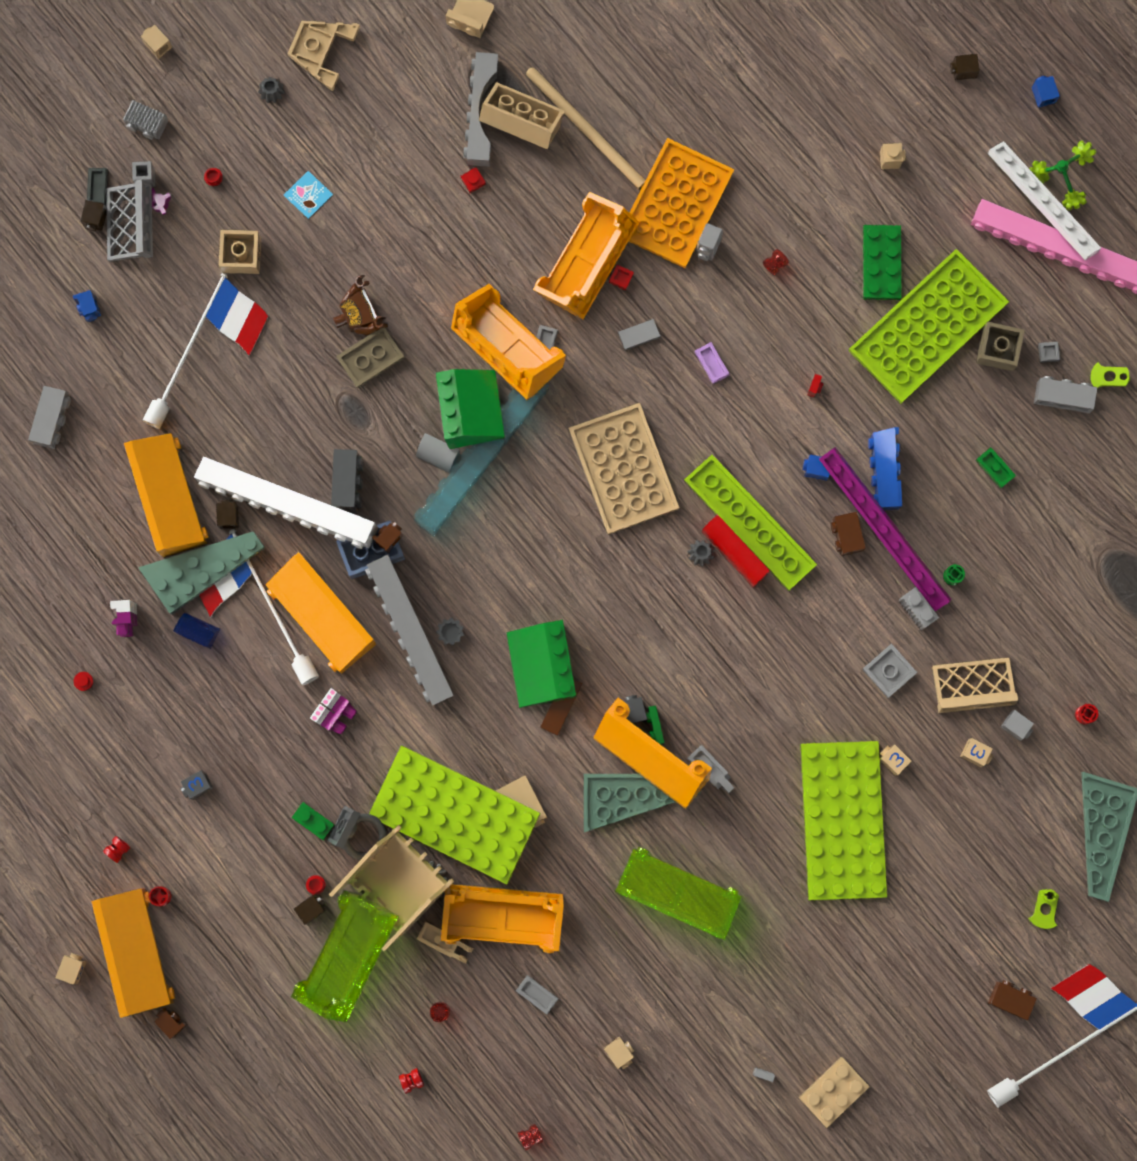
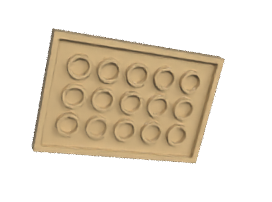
[569,403,679,535]

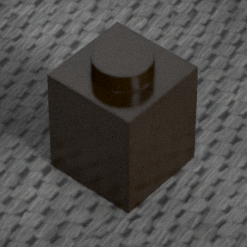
[950,54,980,80]
[80,200,107,232]
[216,500,239,529]
[294,895,326,925]

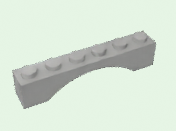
[463,52,499,167]

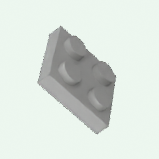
[862,643,917,698]

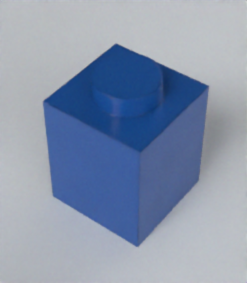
[1031,76,1060,108]
[802,454,830,481]

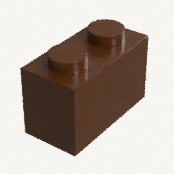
[830,512,866,556]
[988,980,1037,1020]

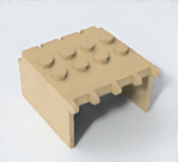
[329,825,454,951]

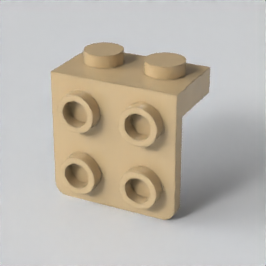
[446,0,494,38]

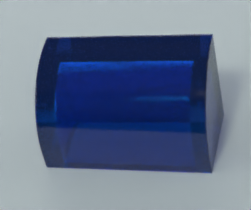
[173,613,220,649]

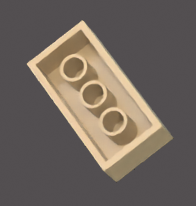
[479,82,564,149]

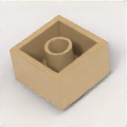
[219,230,261,274]

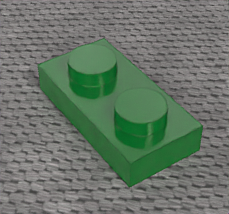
[975,447,1016,489]
[645,705,664,745]
[292,802,335,841]

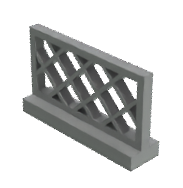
[106,179,153,262]

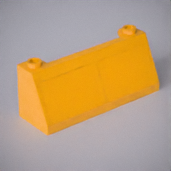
[533,192,639,319]
[451,284,566,400]
[124,433,209,558]
[266,552,376,674]
[593,697,712,809]
[441,884,564,953]
[91,888,175,1018]

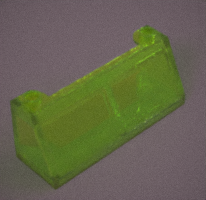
[614,847,742,940]
[291,890,399,1022]

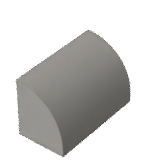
[416,433,460,473]

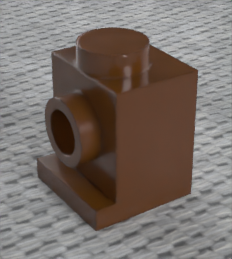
[372,521,403,553]
[154,1008,188,1039]

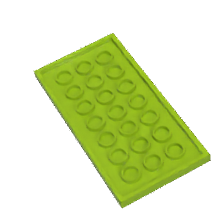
[848,249,1009,404]
[800,741,887,900]
[369,745,541,884]

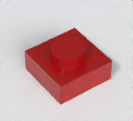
[460,167,486,193]
[609,265,634,290]
[807,374,824,398]

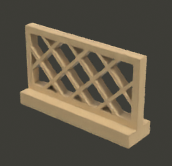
[932,658,1018,713]

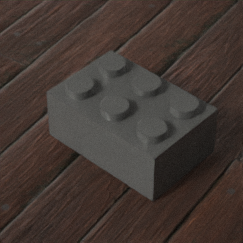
[331,449,364,514]

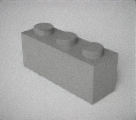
[1034,376,1097,413]
[28,386,71,449]

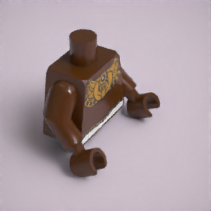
[333,275,388,335]

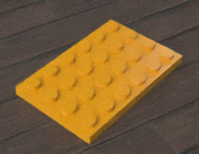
[628,138,734,268]

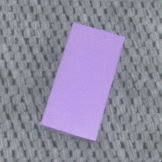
[694,342,730,384]

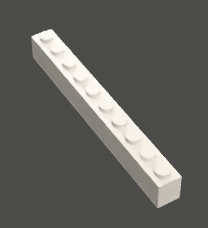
[194,457,378,549]

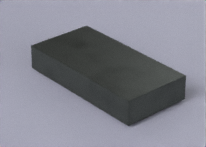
[87,168,108,206]

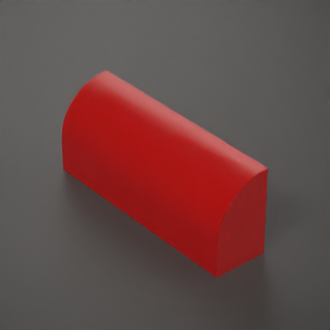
[702,514,770,588]

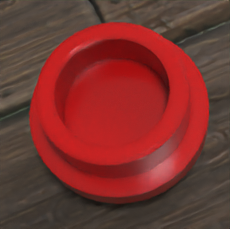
[204,168,223,187]
[74,672,93,691]
[306,875,326,895]

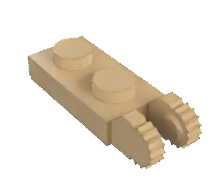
[417,922,473,963]

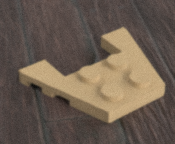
[288,21,360,91]

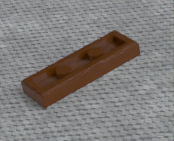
[540,679,583,736]

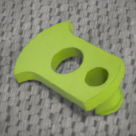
[1090,362,1130,389]
[1028,889,1059,929]

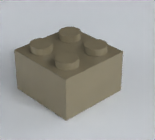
[976,322,1025,371]

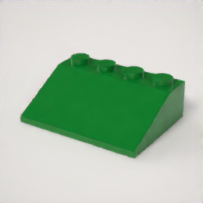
[436,369,505,449]
[506,620,576,708]

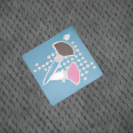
[284,171,333,219]

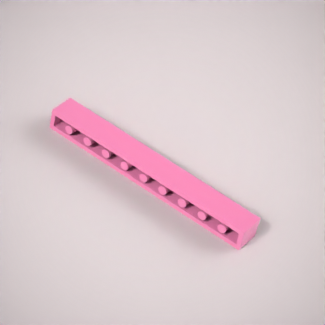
[971,199,1137,294]

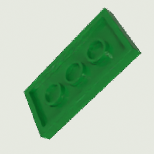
[863,225,902,300]

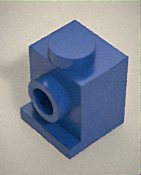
[73,290,101,322]

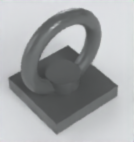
[327,805,387,860]

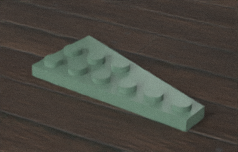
[138,531,265,615]
[1081,772,1137,902]
[584,774,701,832]

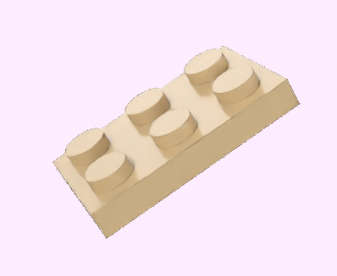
[799,1057,869,1128]

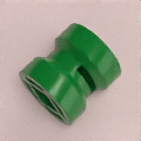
[943,564,965,586]

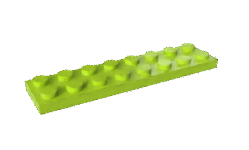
[684,455,817,591]

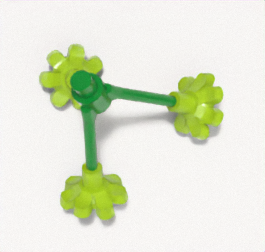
[1029,141,1096,211]

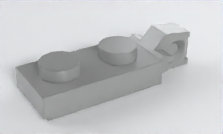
[687,745,734,794]

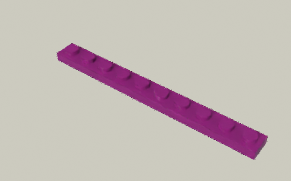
[819,447,952,611]

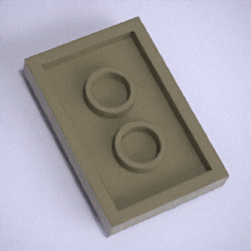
[336,328,405,389]

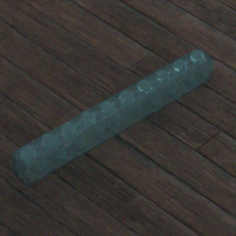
[414,383,549,536]

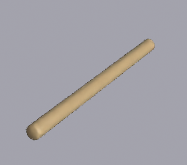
[526,67,646,189]

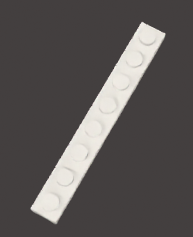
[988,141,1101,260]

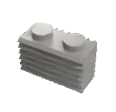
[123,100,169,140]
[696,224,723,261]
[899,587,939,630]

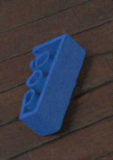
[868,427,902,510]

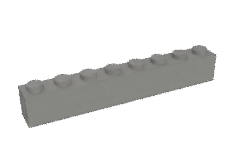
[365,555,454,705]

